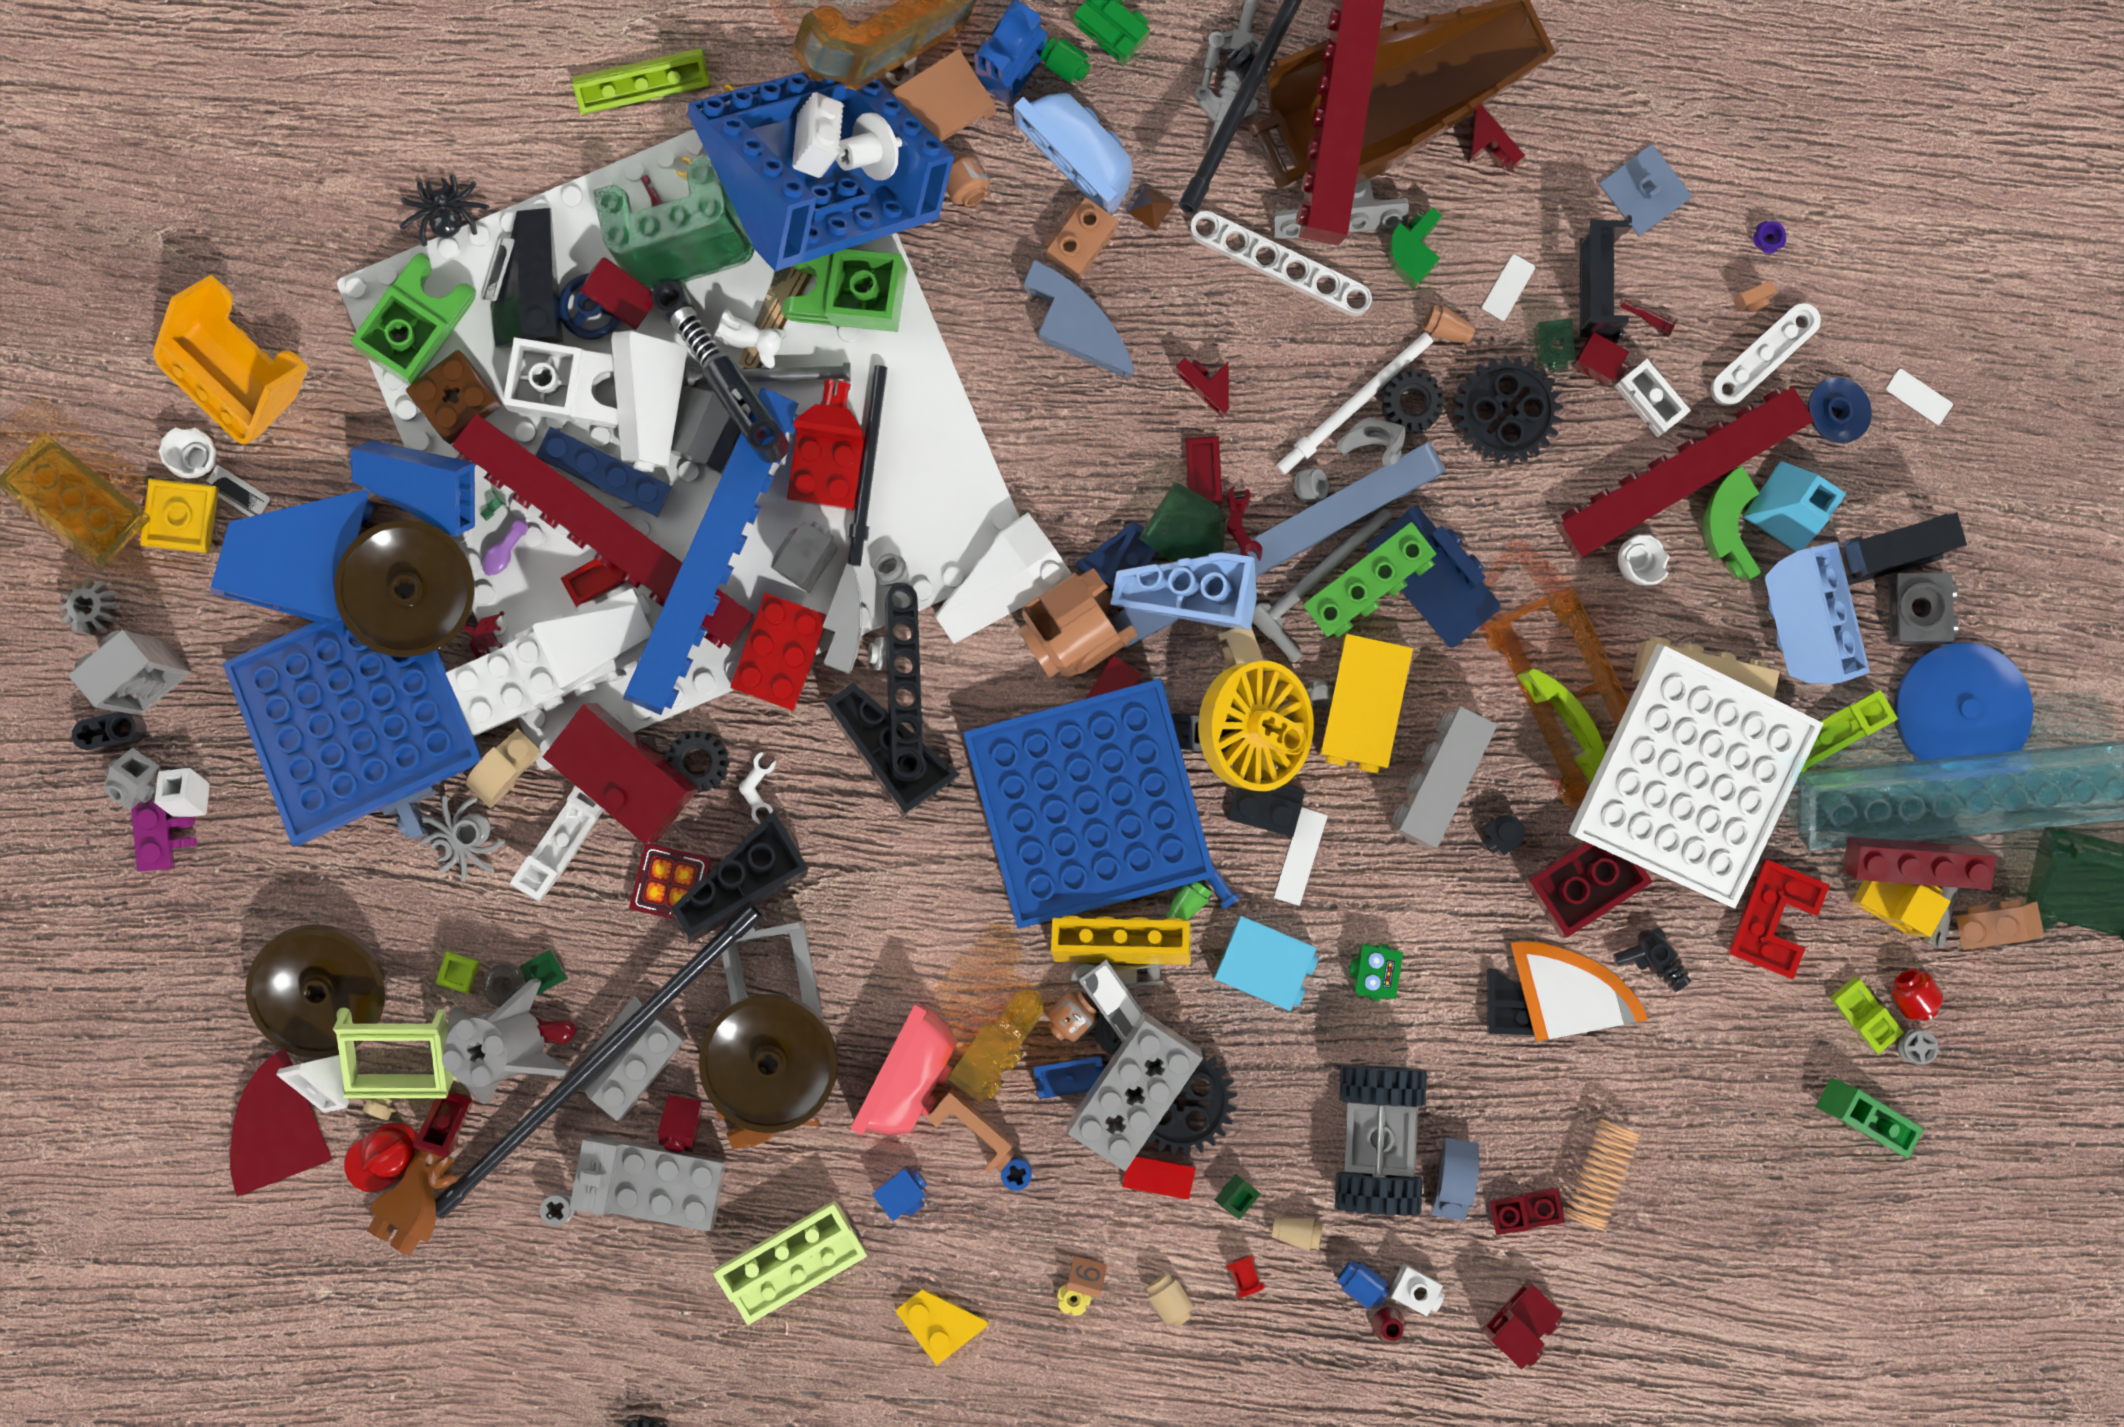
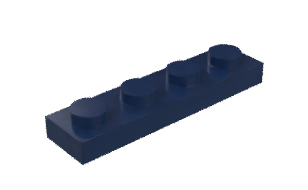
[535,426,673,518]

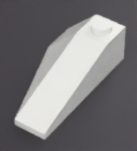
[935,513,1071,644]

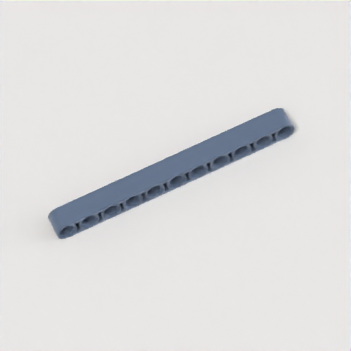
[1109,442,1446,649]

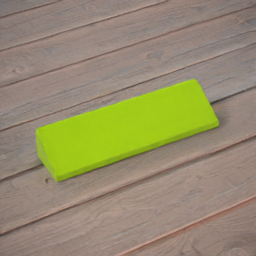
[572,48,711,115]

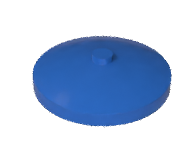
[1894,643,2033,778]

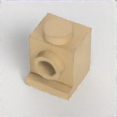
[1216,627,1264,676]

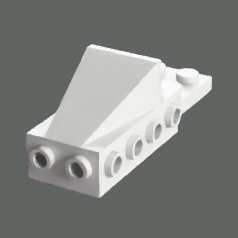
[446,587,655,736]

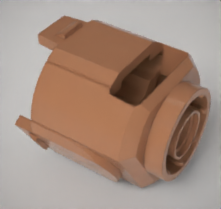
[1017,568,1138,678]

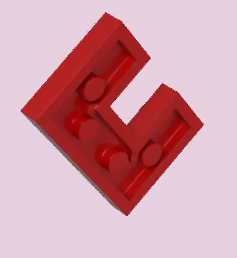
[1727,859,1830,980]

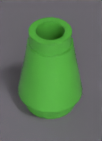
[1165,880,1213,921]

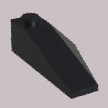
[492,208,563,348]

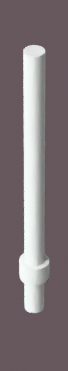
[1276,332,1433,475]

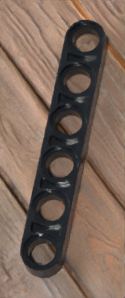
[885,583,923,781]

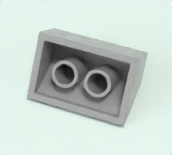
[576,996,688,1121]

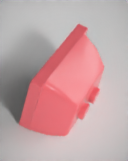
[850,1002,957,1136]

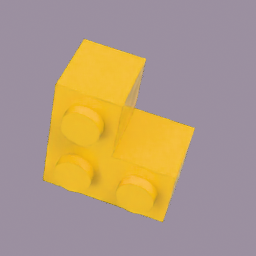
[1851,881,1951,937]

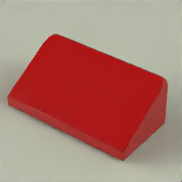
[1122,1155,1196,1200]

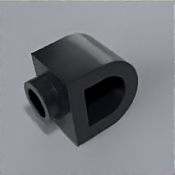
[1480,815,1525,856]

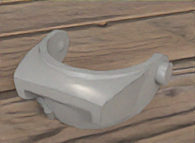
[1337,417,1405,466]

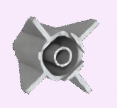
[442,978,572,1105]

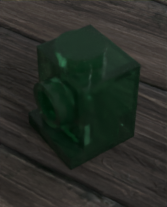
[1533,319,1576,372]

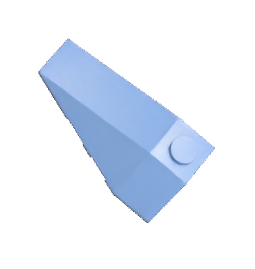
[1111,552,1257,631]

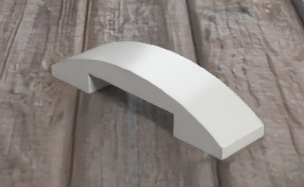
[510,786,604,902]

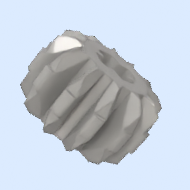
[57,578,121,636]

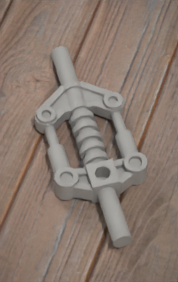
[1194,0,1264,150]

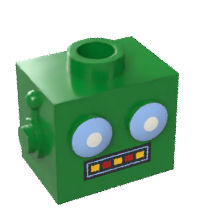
[1349,943,1404,1002]

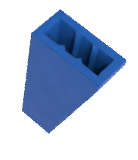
[350,440,475,536]

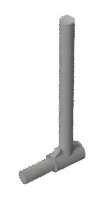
[1252,507,1392,663]

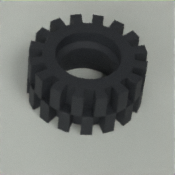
[1381,370,1445,434]
[666,731,730,793]

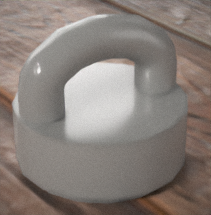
[1294,468,1329,503]

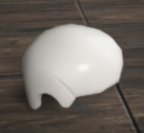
[158,428,217,479]
[1618,534,1670,586]

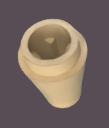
[1272,1218,1324,1252]

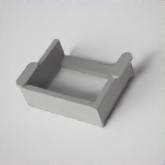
[719,921,824,1021]

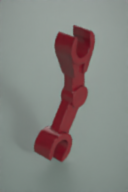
[1226,487,1263,561]

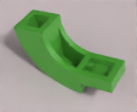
[1703,465,1762,583]

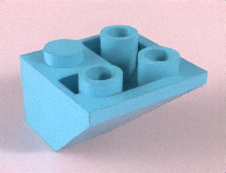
[1743,461,1846,552]

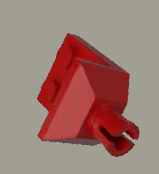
[787,379,865,511]

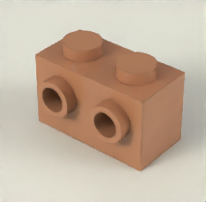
[1045,197,1119,281]
[1956,898,2044,950]

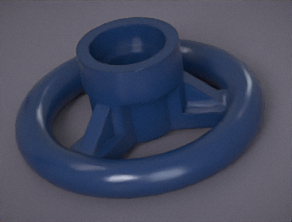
[559,273,621,340]

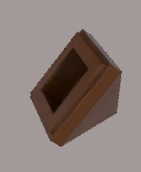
[1128,185,1174,232]

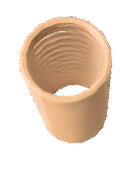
[1564,1119,1641,1231]

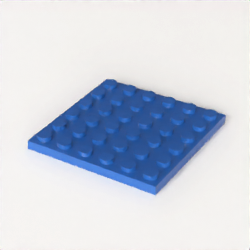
[222,617,483,847]
[963,678,1215,929]

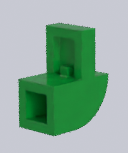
[1388,207,1443,290]

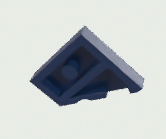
[1075,521,1164,588]

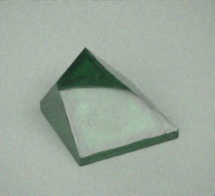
[1138,482,1226,562]

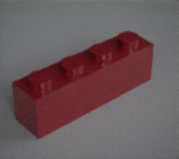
[1843,836,1996,890]

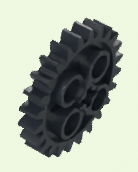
[1452,355,1564,466]
[1128,1047,1238,1156]

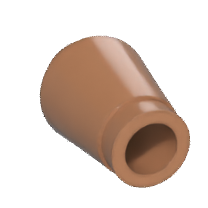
[1422,305,1475,344]

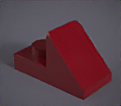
[1468,106,1525,172]
[1174,357,1229,419]
[413,1091,472,1158]

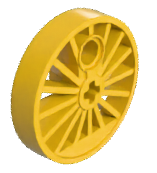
[1198,661,1314,791]

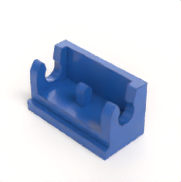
[1033,1054,1103,1099]

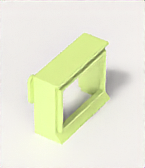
[333,1008,457,1098]

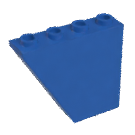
[210,490,374,626]

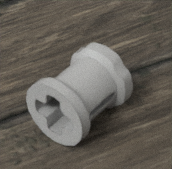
[540,1192,575,1226]

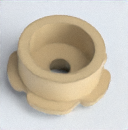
[362,1098,396,1121]

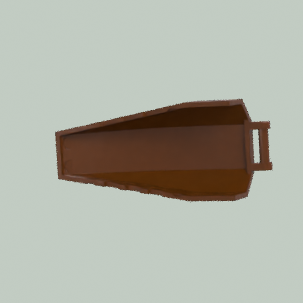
[1249,0,1556,189]

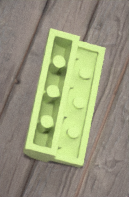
[713,1200,867,1325]

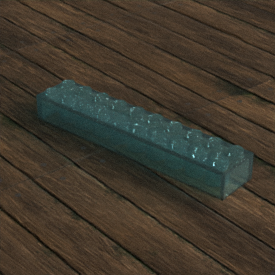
[1798,740,2124,851]

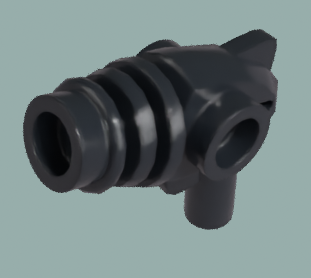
[1613,927,1692,992]

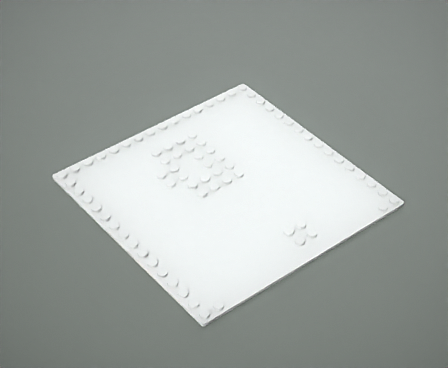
[337,129,1019,770]

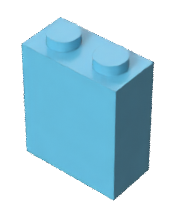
[1213,916,1319,1011]

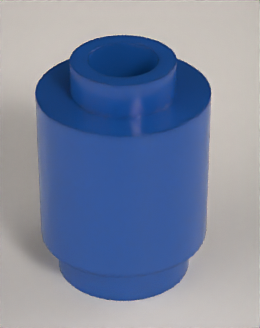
[1336,1259,1389,1309]

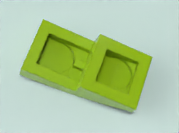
[1829,976,1904,1055]

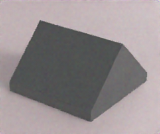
[670,386,747,474]

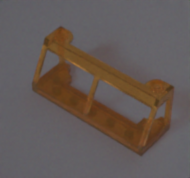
[1485,585,1629,811]

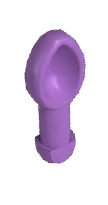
[482,519,528,576]

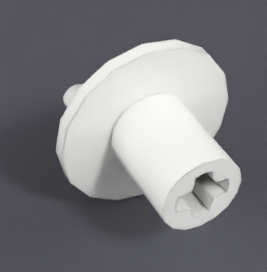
[836,113,902,180]

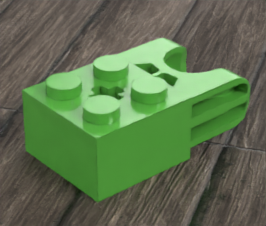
[781,249,908,332]
[350,253,476,386]

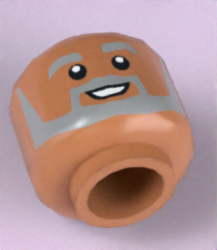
[946,154,990,207]
[1048,991,1099,1042]

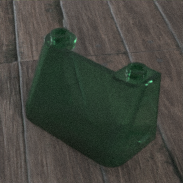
[2025,827,2124,942]

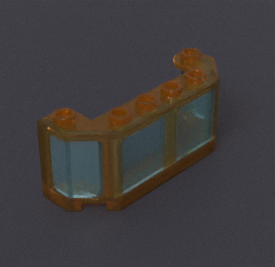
[791,0,978,91]

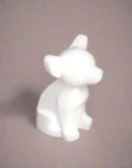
[711,308,786,369]

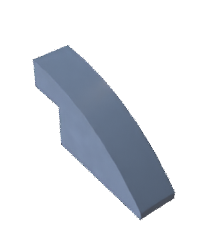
[1023,260,1134,380]

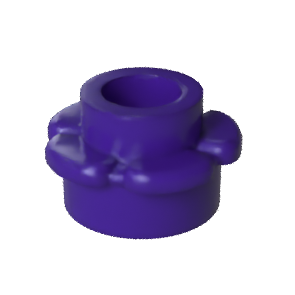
[1753,221,1787,254]

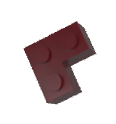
[1481,1280,1563,1370]

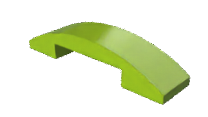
[1517,668,1606,783]
[1800,689,1898,773]

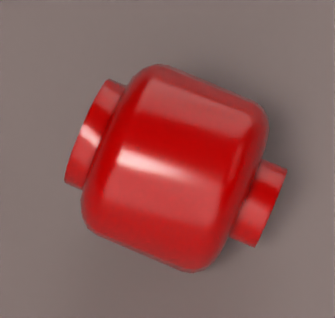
[1891,969,1944,1021]

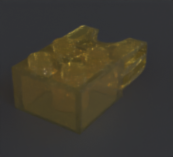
[947,989,1044,1103]

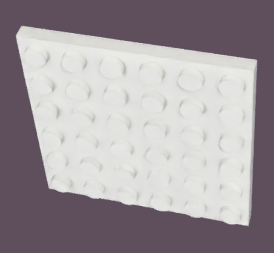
[1568,643,1824,908]

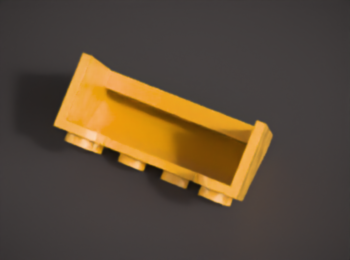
[153,275,308,445]

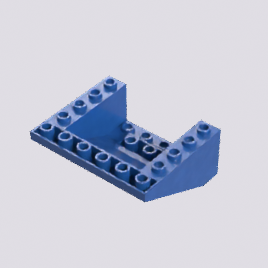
[687,57,954,271]

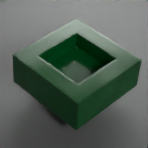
[520,949,569,996]
[1214,1174,1261,1220]

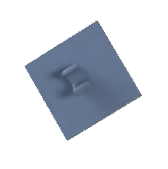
[1598,144,1693,237]

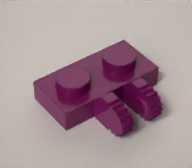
[131,802,197,872]

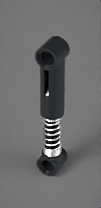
[652,280,789,463]

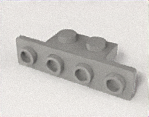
[1274,179,1409,239]

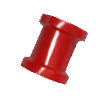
[1225,1254,1266,1298]

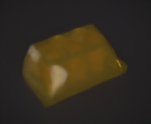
[0,432,151,572]

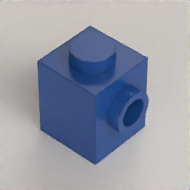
[872,1165,928,1221]

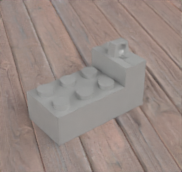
[569,1134,728,1232]

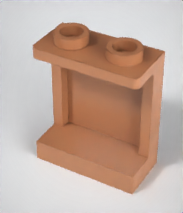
[891,49,996,142]
[927,1088,1014,1173]

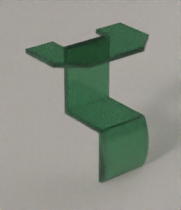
[480,491,508,521]

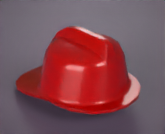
[344,1123,420,1192]

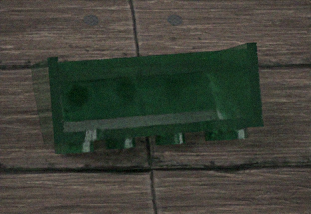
[593,155,754,292]

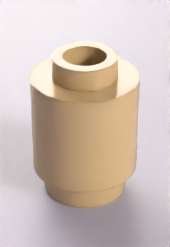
[1146,1273,1194,1327]

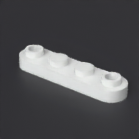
[1710,303,1821,406]

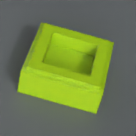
[435,951,481,994]

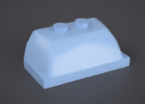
[1014,93,1133,214]
[1765,541,1870,684]

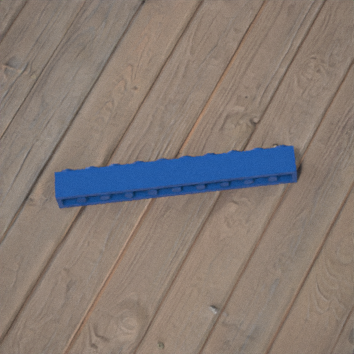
[623,387,800,715]

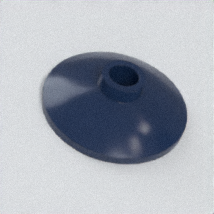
[1808,377,1872,444]

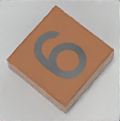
[1066,1256,1107,1298]

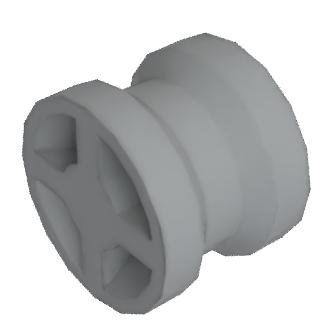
[1897,1029,1938,1065]

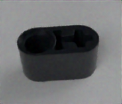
[72,712,147,751]

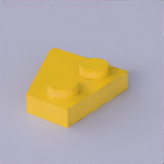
[895,1288,989,1366]

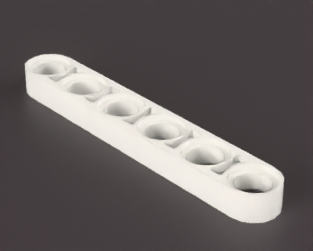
[1190,211,1372,317]

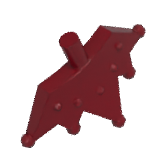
[463,611,504,659]

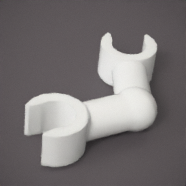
[739,752,776,824]

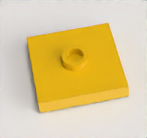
[140,479,219,554]

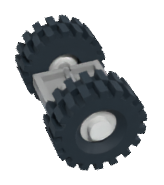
[1334,1065,1427,1216]

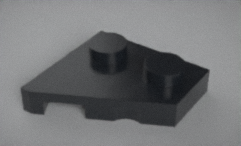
[1487,968,1535,1037]

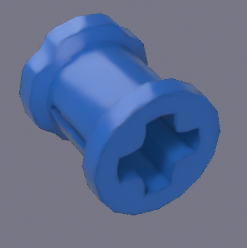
[1001,1157,1032,1191]

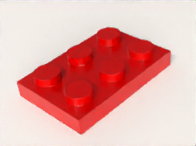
[730,593,827,712]

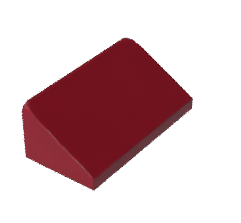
[580,257,654,331]

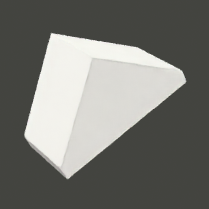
[276,1055,349,1113]

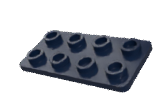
[1366,506,1500,648]

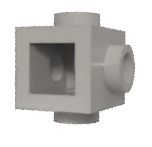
[103,747,160,810]

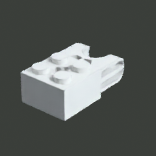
[502,337,619,429]

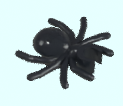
[399,174,490,247]

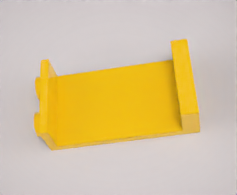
[1318,634,1413,774]

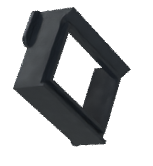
[1580,215,1632,344]
[1839,512,1967,585]

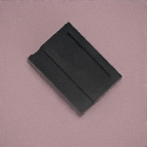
[1227,774,1306,838]

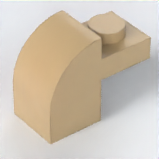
[466,728,542,808]

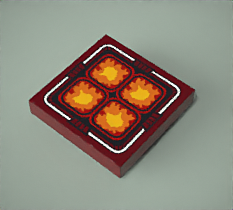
[629,843,713,919]

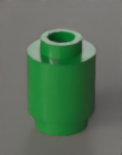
[1040,36,1092,84]

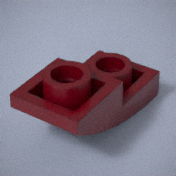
[1490,1187,1566,1235]

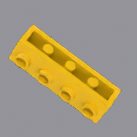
[1051,916,1192,965]

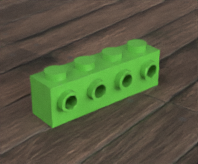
[1303,522,1437,638]

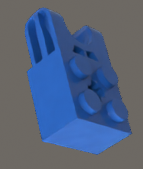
[974,0,1047,106]

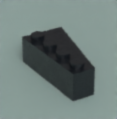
[824,683,961,817]
[671,811,809,945]

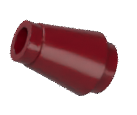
[1371,1307,1406,1342]

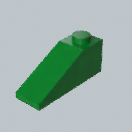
[1815,1077,1924,1159]

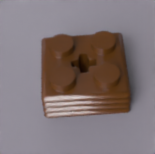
[406,350,502,444]

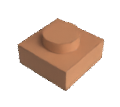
[1733,280,1777,313]

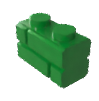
[1073,0,1150,66]

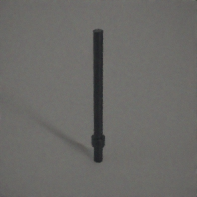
[848,365,888,567]

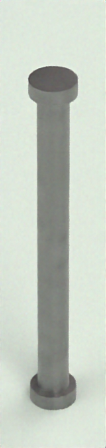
[688,362,851,387]

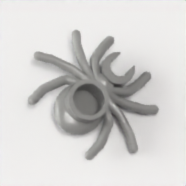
[421,794,505,882]

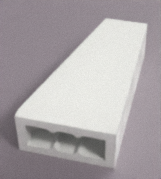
[611,331,688,472]

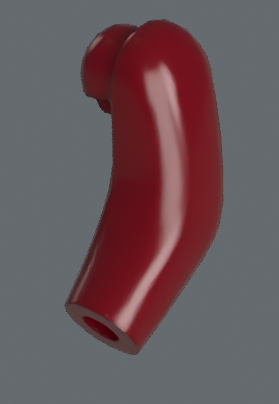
[529,1011,576,1044]

